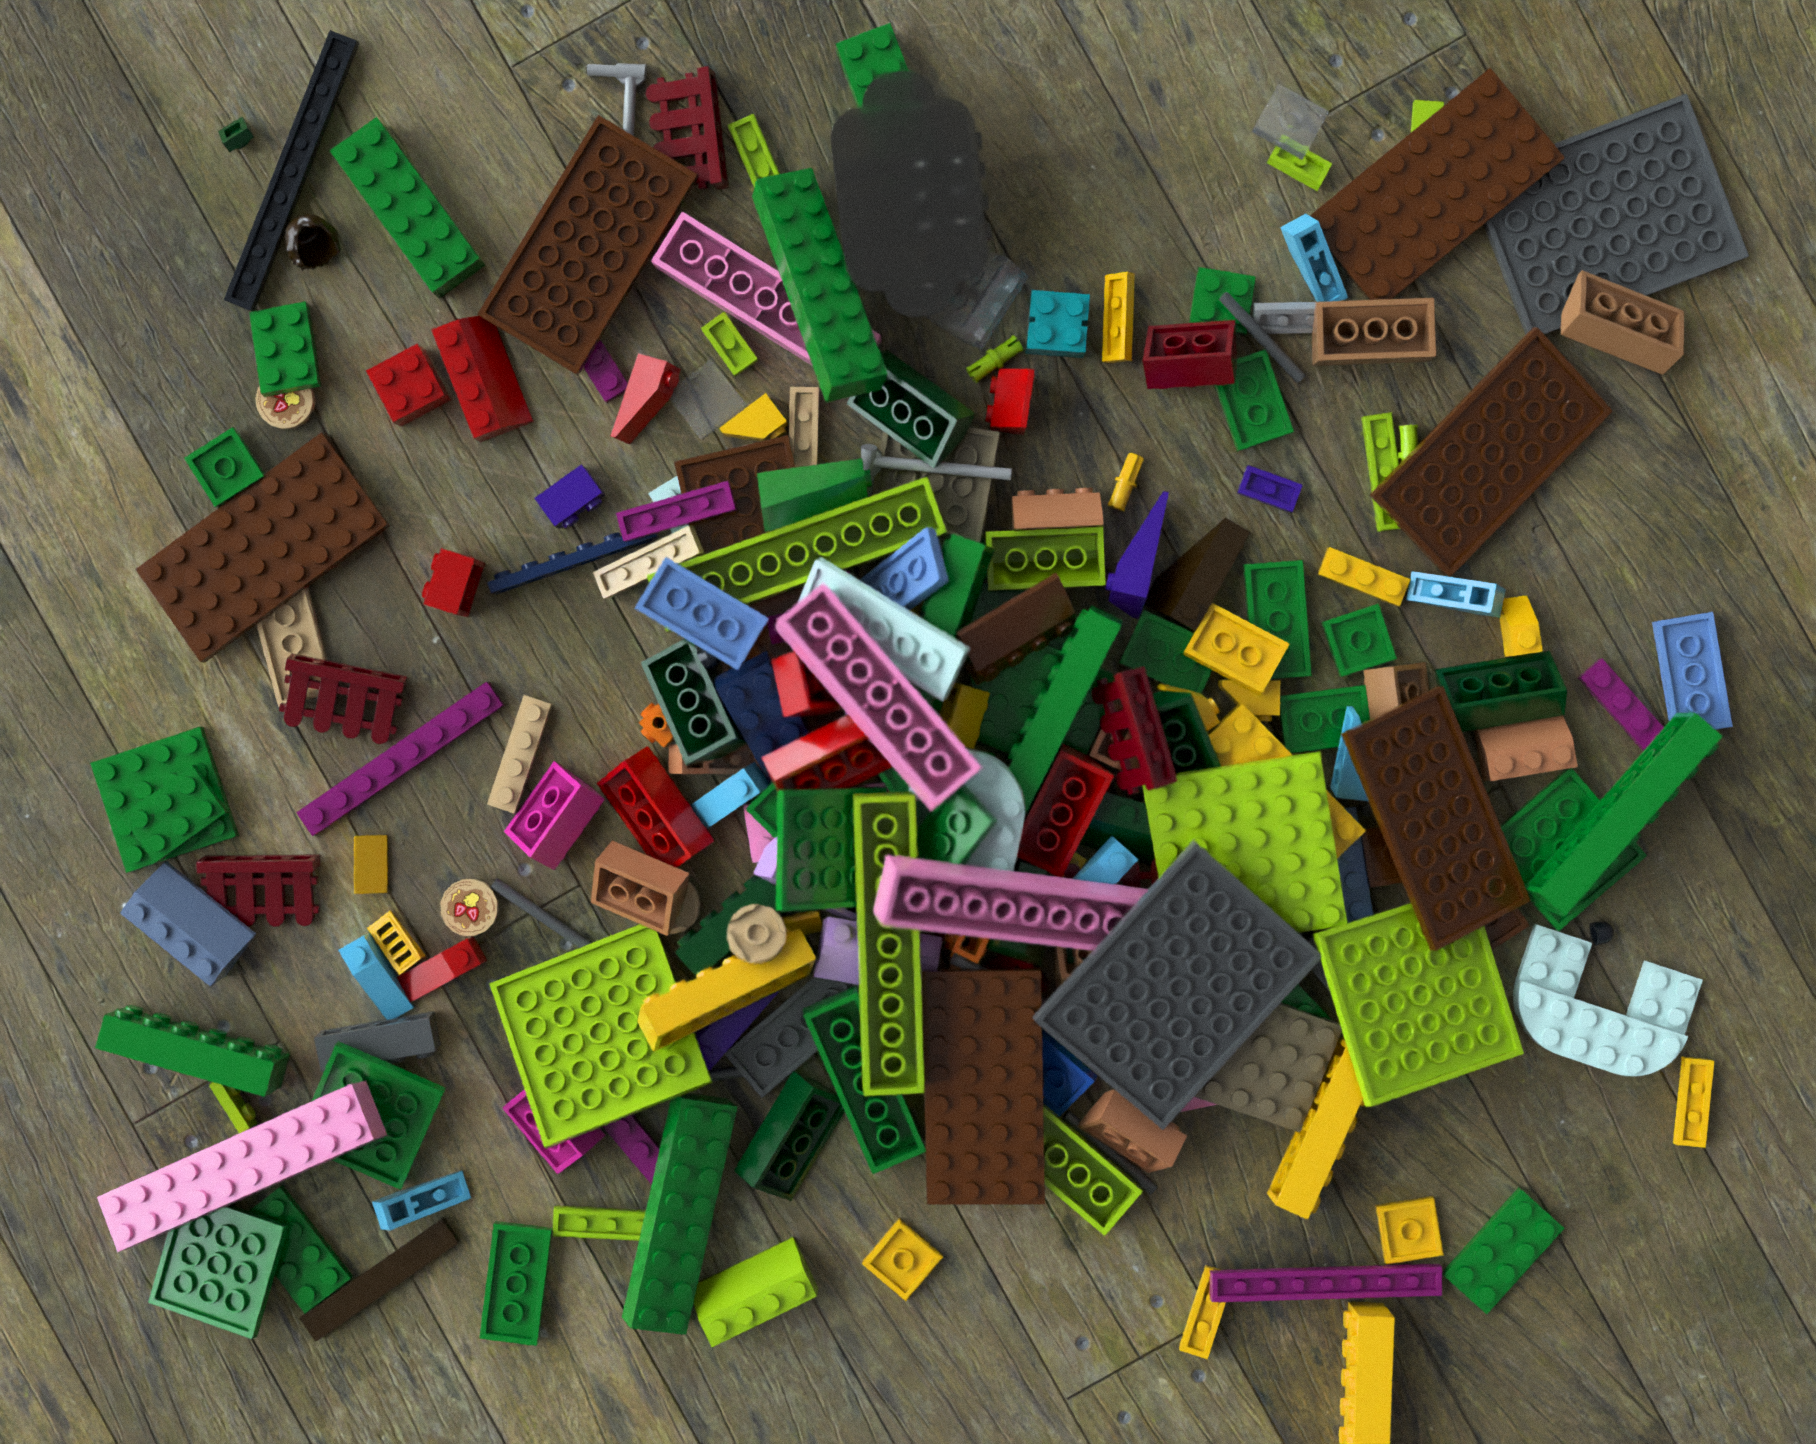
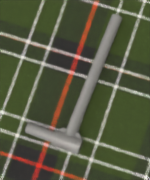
[587,63,647,136]
[861,444,1012,497]

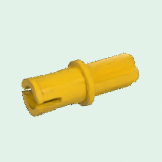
[1107,453,1144,512]

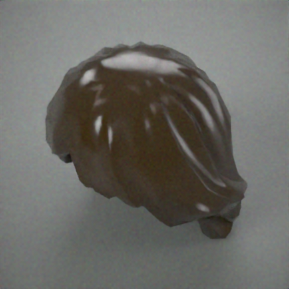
[285,214,341,271]

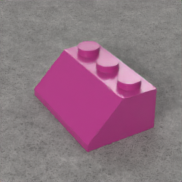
[504,761,605,870]
[502,1089,605,1174]

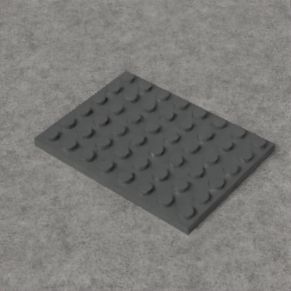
[1484,93,1749,335]
[1032,840,1322,1130]

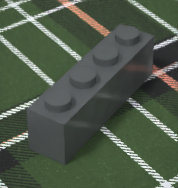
[314,1011,441,1071]

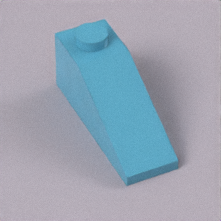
[1280,214,1348,302]
[1406,571,1506,618]
[1330,706,1369,801]
[691,762,770,829]
[1072,836,1138,884]
[339,933,414,1020]
[372,1171,471,1231]

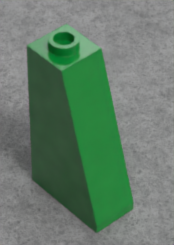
[757,458,872,532]

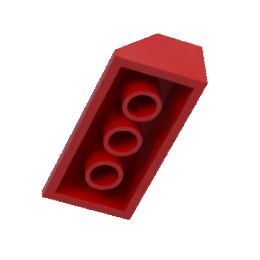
[431,316,534,443]
[761,714,893,792]
[1017,743,1114,878]
[597,746,714,868]

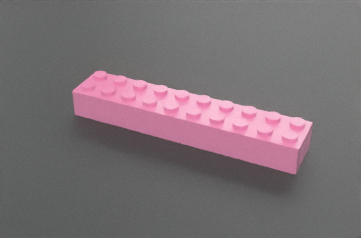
[874,855,1149,951]
[97,1081,387,1252]

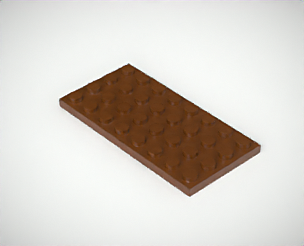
[1310,68,1565,300]
[478,115,699,376]
[1370,327,1612,577]
[135,432,390,663]
[674,435,805,673]
[1341,686,1531,951]
[922,969,1045,1205]

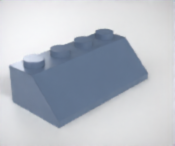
[120,861,256,987]

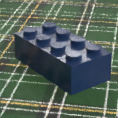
[715,651,812,784]

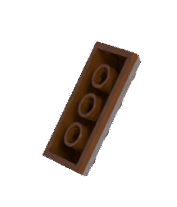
[957,573,1075,685]

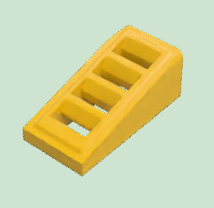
[367,910,426,975]

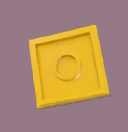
[1375,1196,1444,1265]
[862,1218,943,1301]

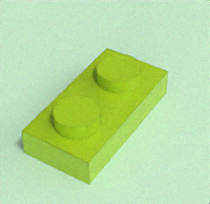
[1267,136,1332,191]
[701,312,758,377]
[209,1082,257,1134]

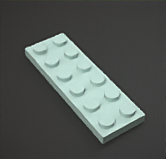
[798,557,970,701]

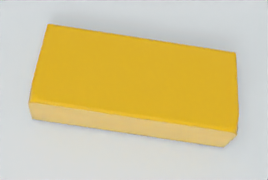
[354,835,388,894]
[782,909,822,935]

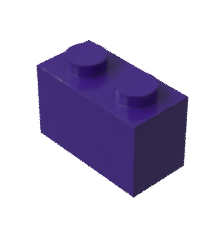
[534,464,606,529]

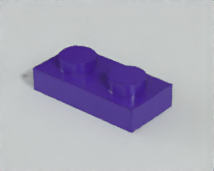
[1237,465,1303,513]

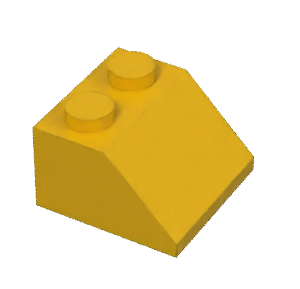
[939,682,990,749]

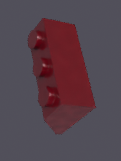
[1143,320,1237,389]

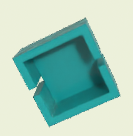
[1026,290,1090,358]

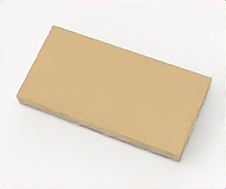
[257,587,328,707]

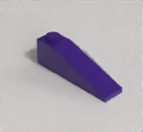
[1105,491,1169,619]
[695,990,780,1071]

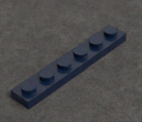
[487,532,660,595]

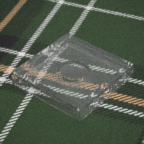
[1252,84,1329,160]
[670,358,747,441]

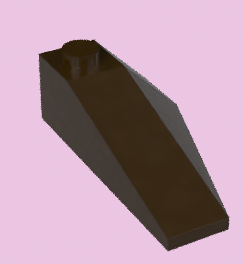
[1144,518,1250,632]

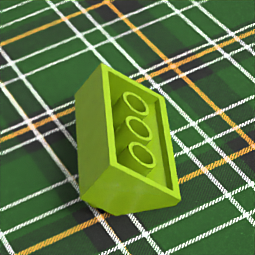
[985,527,1106,591]
[693,1236,819,1347]

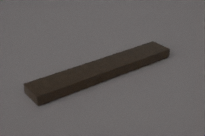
[299,1217,460,1342]

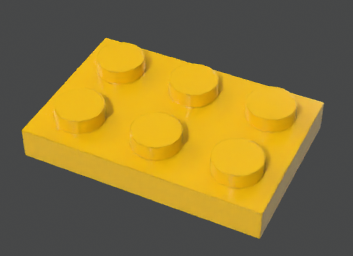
[1183,603,1289,696]

